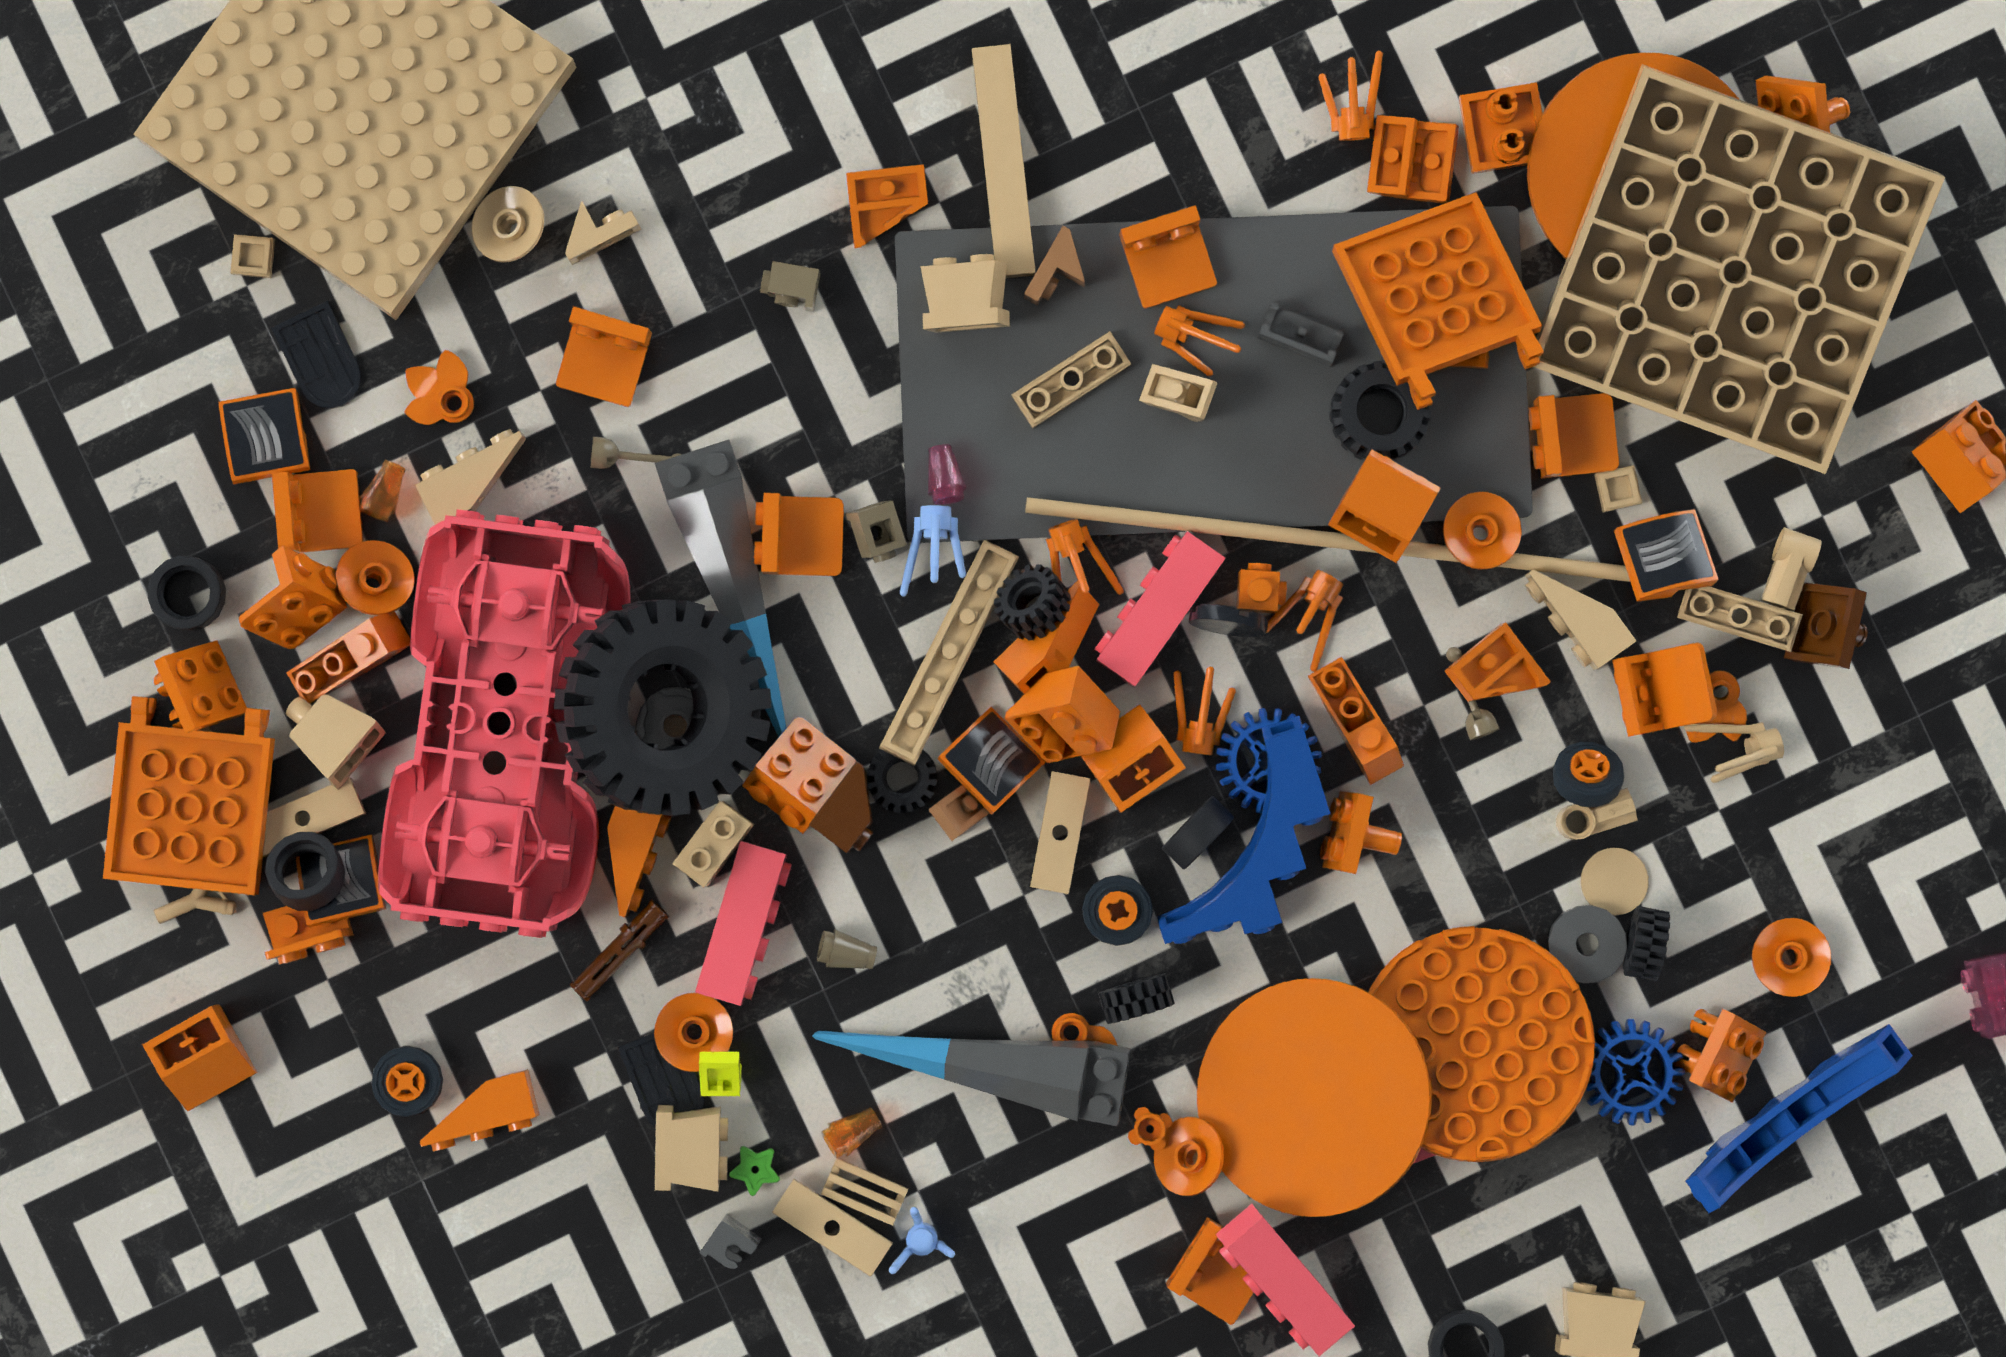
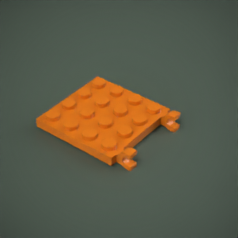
[1332,192,1544,410]
[103,696,275,895]

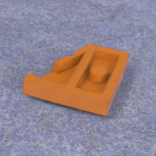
[1444,622,1551,702]

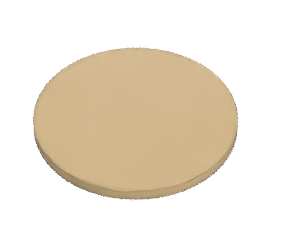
[1581,848,1649,915]

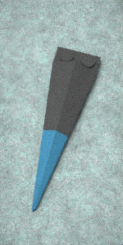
[655,439,787,737]
[812,1031,1131,1126]

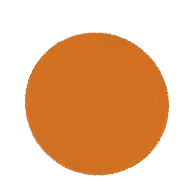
[1527,53,1739,259]
[1368,926,1595,1162]
[1197,978,1432,1217]

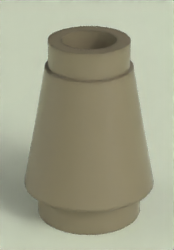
[817,929,877,969]

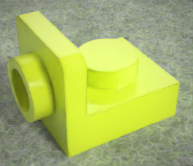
[699,1052,742,1096]

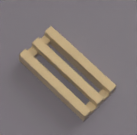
[821,1157,909,1226]

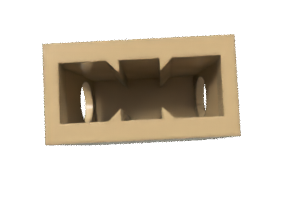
[286,694,386,790]

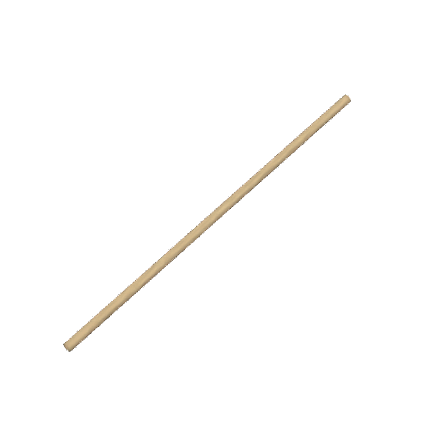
[1025,497,1630,582]

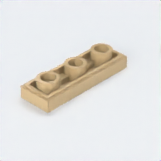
[1011,331,1131,429]
[1677,587,1803,652]
[1030,771,1090,894]
[263,777,366,857]
[772,1179,893,1277]

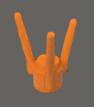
[1318,51,1383,141]
[1154,305,1245,376]
[1045,519,1124,595]
[1267,570,1343,672]
[1174,666,1236,755]

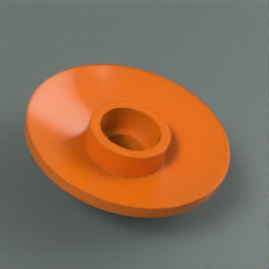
[1443,492,1522,570]
[335,540,414,615]
[1752,918,1831,997]
[654,993,733,1072]
[1154,1117,1224,1196]

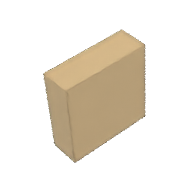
[230,234,275,278]
[1594,465,1642,512]

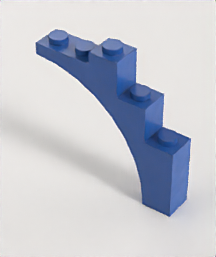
[1157,716,1331,944]
[1685,1024,1913,1213]

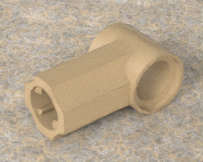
[1761,527,1822,611]
[1556,788,1638,840]

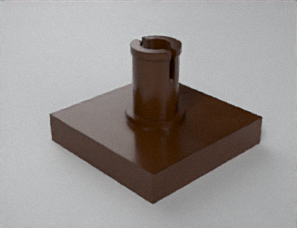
[1784,583,1868,669]

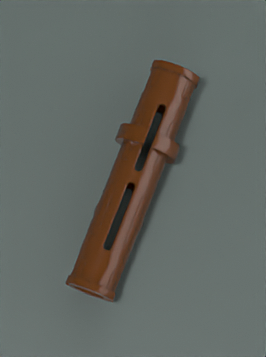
[570,899,669,1002]

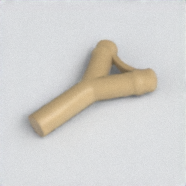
[154,889,237,924]

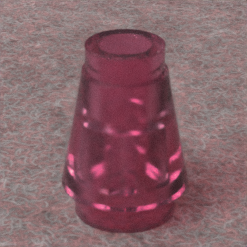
[928,444,966,505]

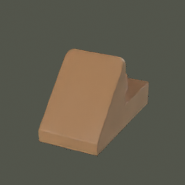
[1024,226,1085,306]
[928,785,990,841]

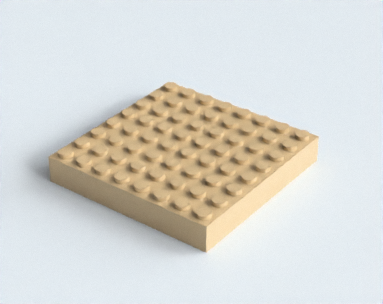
[134,0,577,320]
[1533,64,1945,474]

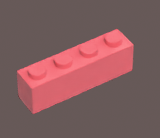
[1095,531,1225,688]
[695,841,792,1006]
[1216,1204,1355,1356]

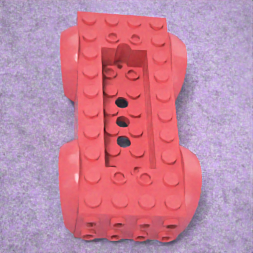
[378,509,631,938]

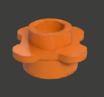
[1128,1107,1172,1151]

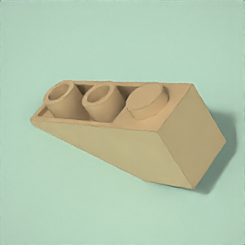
[415,429,526,525]
[1525,570,1636,670]

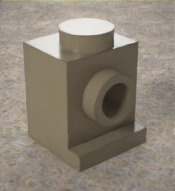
[760,261,821,312]
[845,501,907,563]

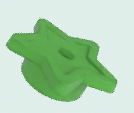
[729,1146,780,1196]

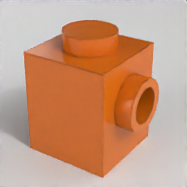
[1236,563,1287,614]

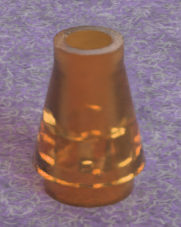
[359,460,406,522]
[821,1107,882,1159]

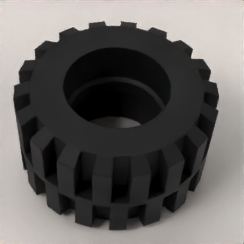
[1329,361,1431,461]

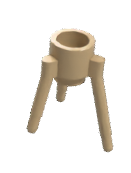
[1684,722,1784,783]

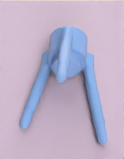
[900,505,966,596]
[889,1207,955,1274]

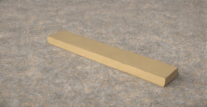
[972,44,1036,278]
[879,540,1019,766]

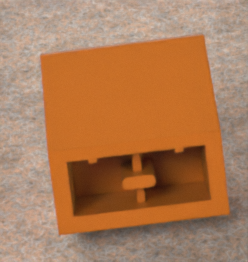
[1912,400,2006,513]
[1328,449,1441,563]
[1004,666,1120,763]
[1081,704,1186,813]
[142,1004,258,1112]

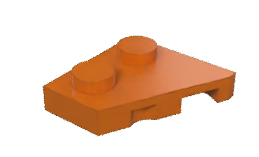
[846,164,928,248]

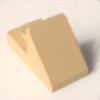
[565,201,642,265]
[1139,364,1217,422]

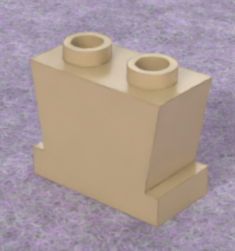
[920,254,1010,333]
[672,801,755,888]
[655,1105,728,1192]
[1555,1282,1646,1357]

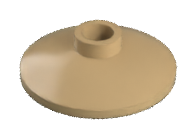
[471,186,544,262]

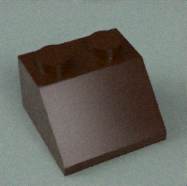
[809,761,874,853]

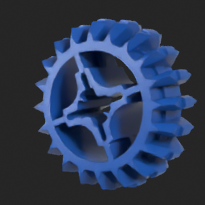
[1216,708,1322,813]
[1585,1019,1685,1126]

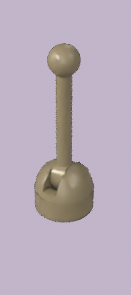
[590,437,681,469]
[1446,647,1500,741]

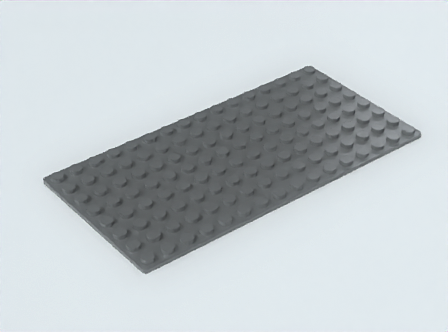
[895,206,1533,543]

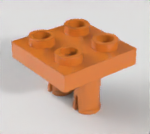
[1756,76,1850,133]
[1459,82,1542,174]
[154,640,247,734]
[1320,791,1402,874]
[1673,1009,1766,1103]

